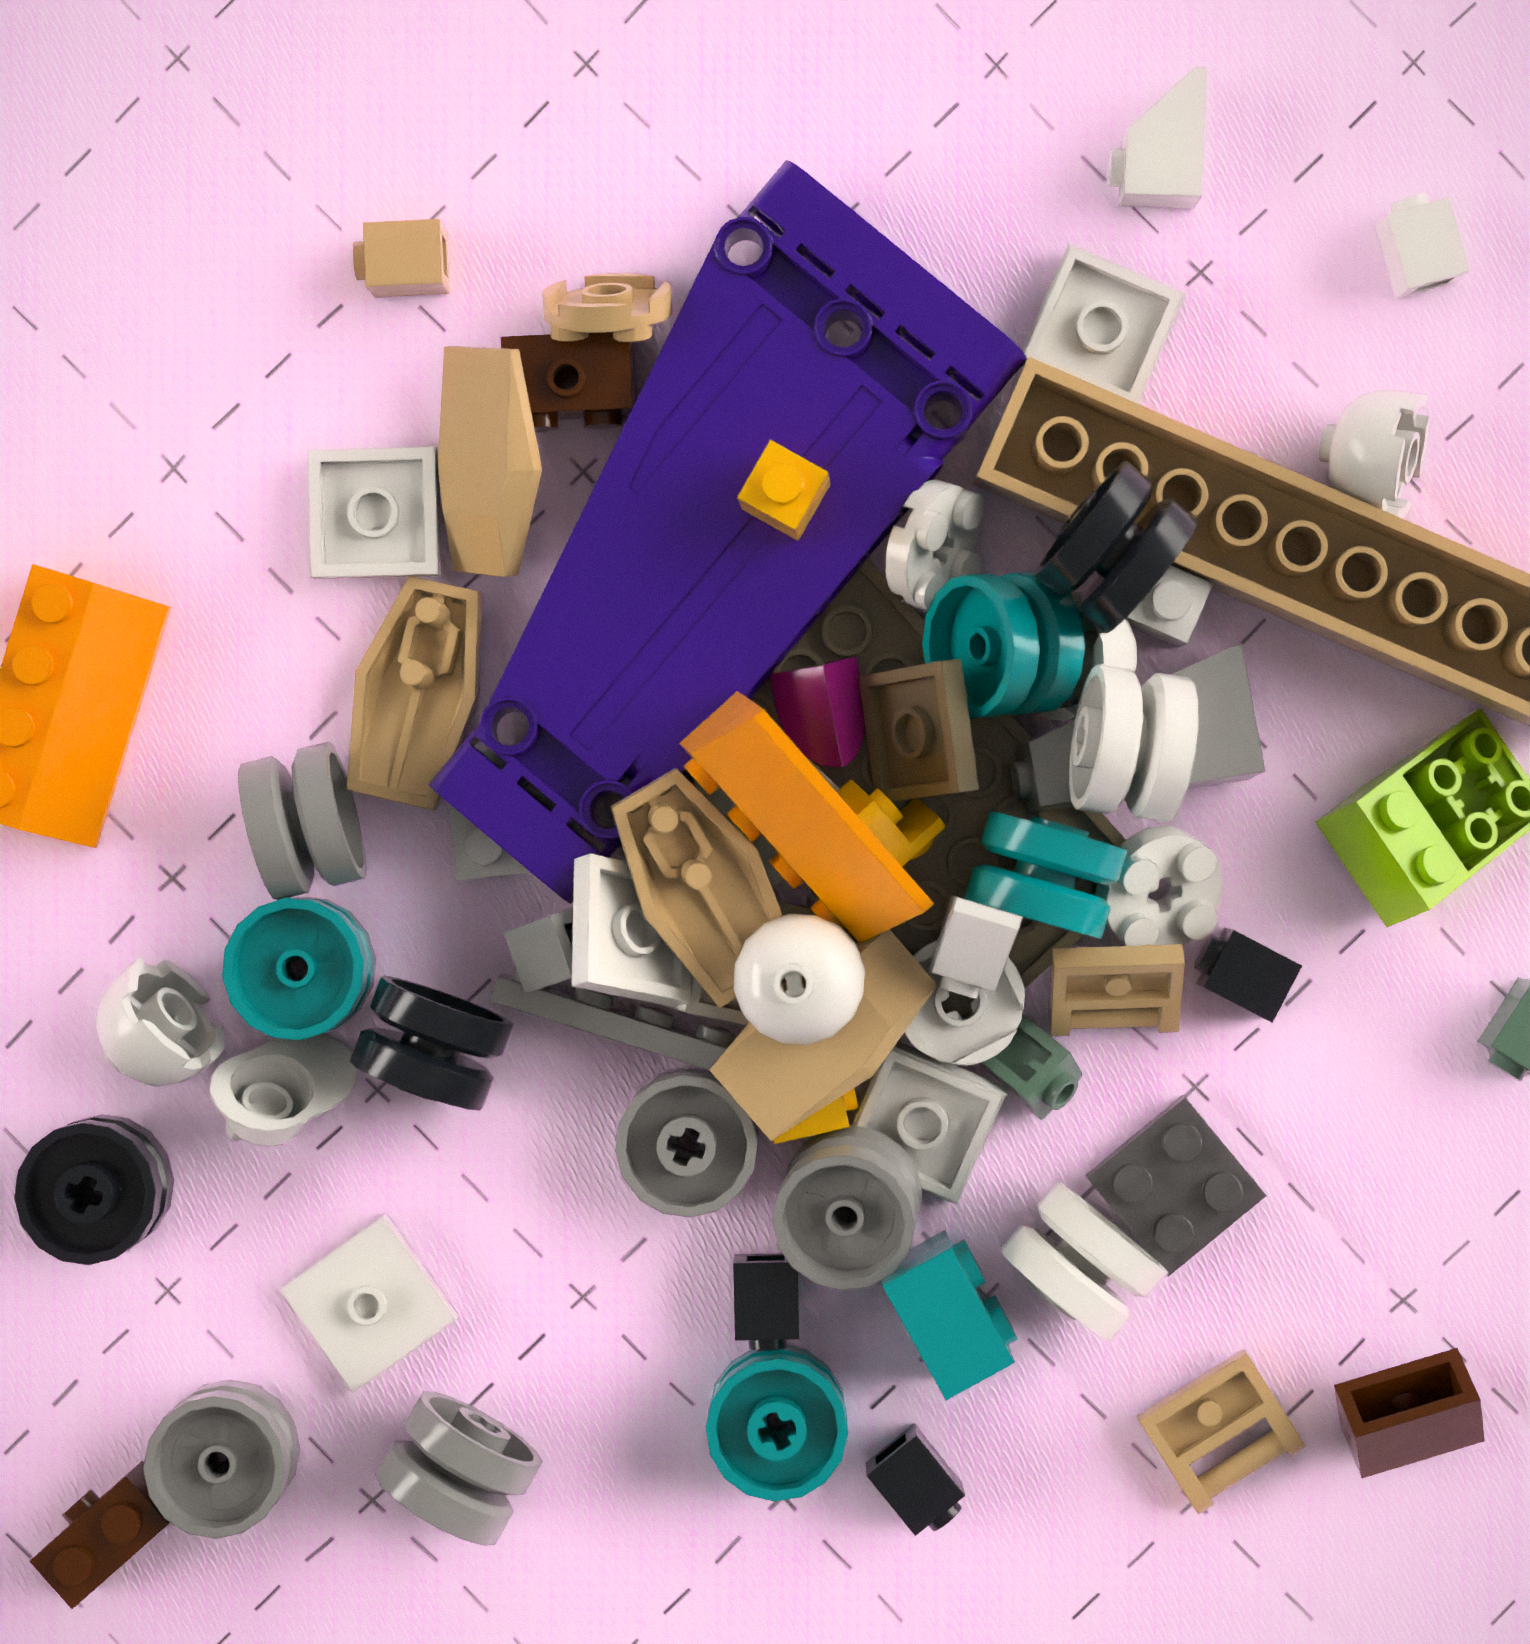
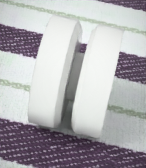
[1069,664,1198,822]
[1001,1180,1168,1343]

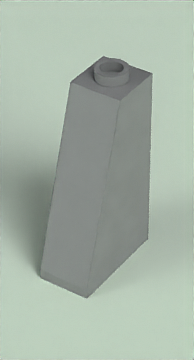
[1010,645,1266,814]

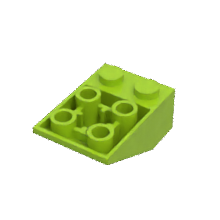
[1315,707,1530,928]

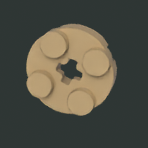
[542,273,673,342]

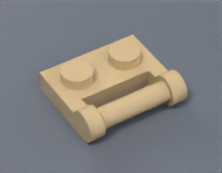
[1048,944,1185,1037]
[1136,1349,1306,1515]

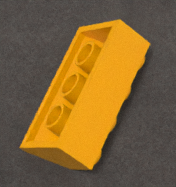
[0,564,171,848]
[679,691,934,943]

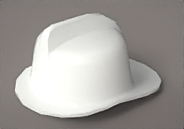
[209,1034,357,1147]

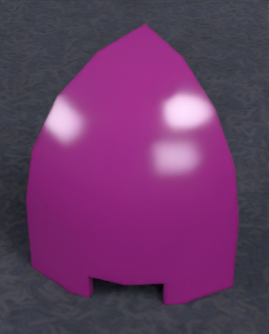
[769,656,865,768]

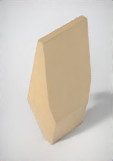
[437,346,542,577]
[347,576,483,811]
[610,768,783,1008]
[709,929,938,1141]

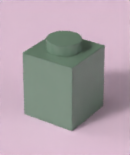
[1477,977,1530,1082]

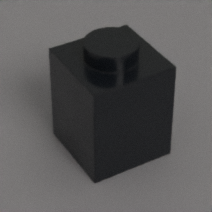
[1194,928,1302,1023]
[733,1253,799,1351]
[865,1423,965,1536]

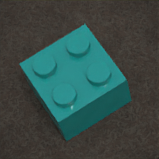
[881,1230,1018,1401]

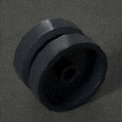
[1034,460,1199,634]
[349,975,514,1111]
[14,1114,174,1265]

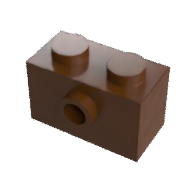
[501,332,636,432]
[1334,1348,1485,1479]
[29,1460,170,1609]

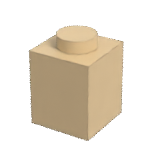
[353,219,450,298]

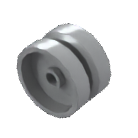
[238,742,367,900]
[615,1068,759,1218]
[772,1125,922,1290]
[143,1380,300,1539]
[375,1391,543,1546]

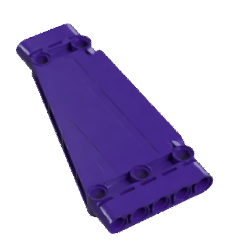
[428,160,1027,904]

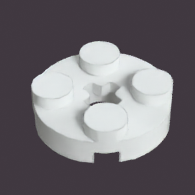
[885,480,984,611]
[1096,826,1223,946]
[904,939,1025,1066]

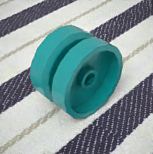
[922,571,1085,719]
[964,811,1127,939]
[222,897,376,1040]
[706,1345,848,1502]

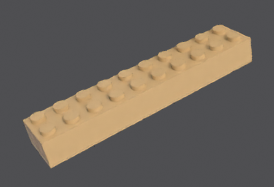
[973,357,1530,726]

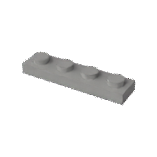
[490,969,735,1070]

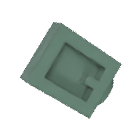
[978,1014,1083,1120]

